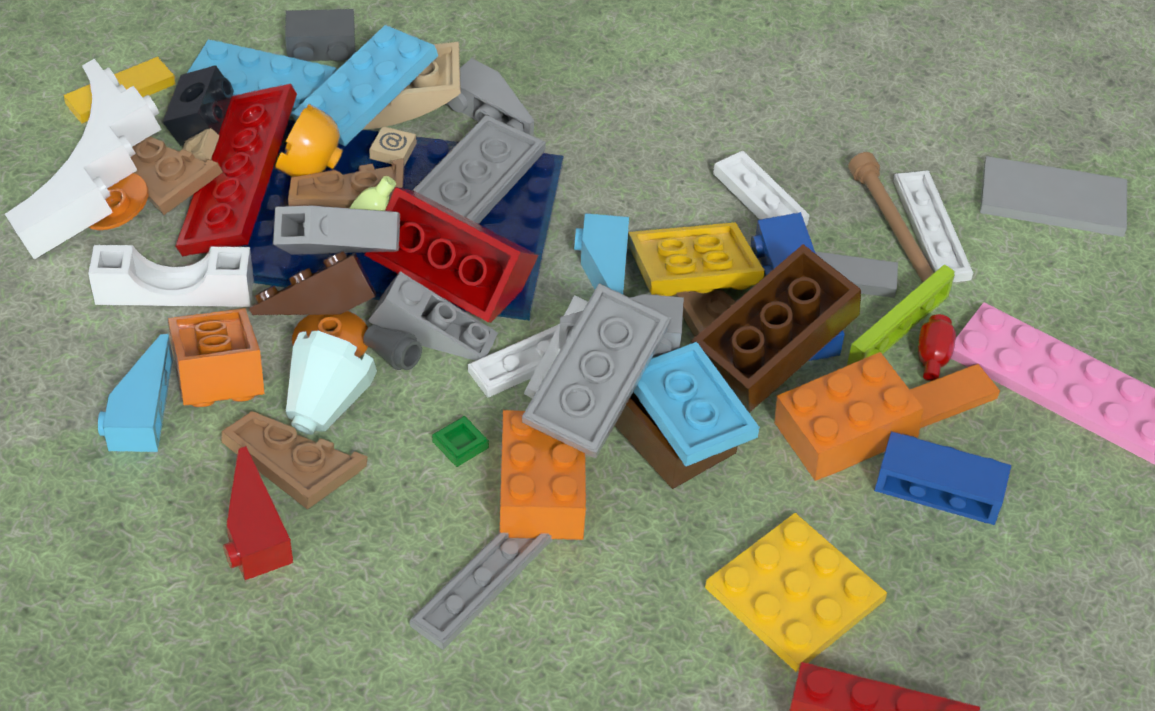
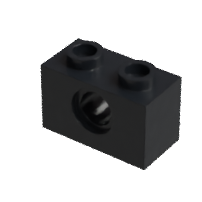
[162,65,234,146]

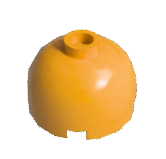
[275,104,343,177]

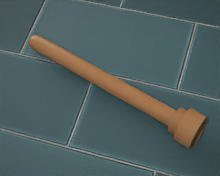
[848,152,934,283]

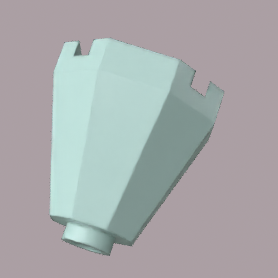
[286,331,377,435]

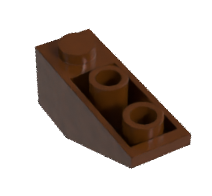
[249,250,376,315]

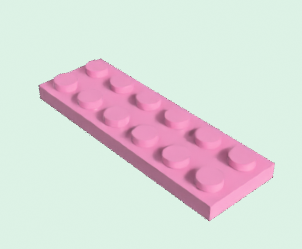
[951,302,1155,465]

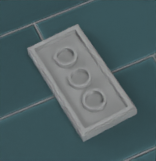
[412,115,546,224]
[980,156,1127,237]
[522,284,672,458]

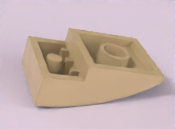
[363,42,461,129]

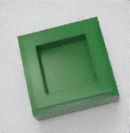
[432,416,489,467]

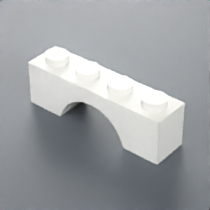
[88,245,254,307]

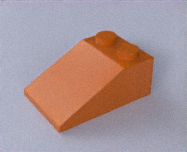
[168,308,265,407]

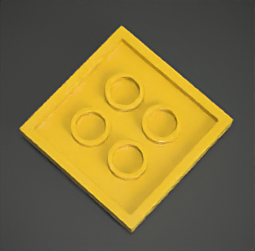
[628,222,764,296]
[705,513,887,672]

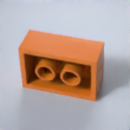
[774,352,924,481]
[500,410,586,540]

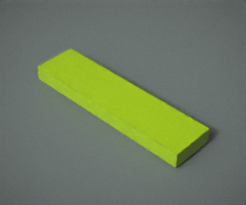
[847,264,955,366]

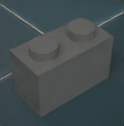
[285,9,356,61]

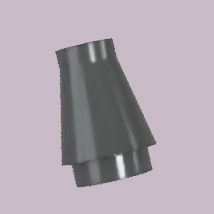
[363,325,422,370]

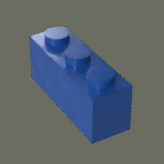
[874,431,1011,525]

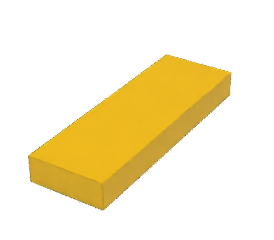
[64,57,175,124]

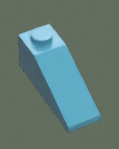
[574,213,629,294]
[98,334,173,452]

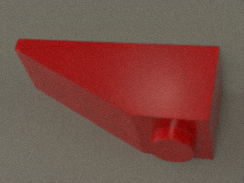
[223,446,293,580]

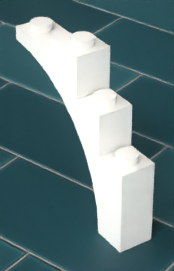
[5,59,161,259]

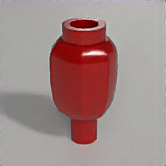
[918,314,956,381]

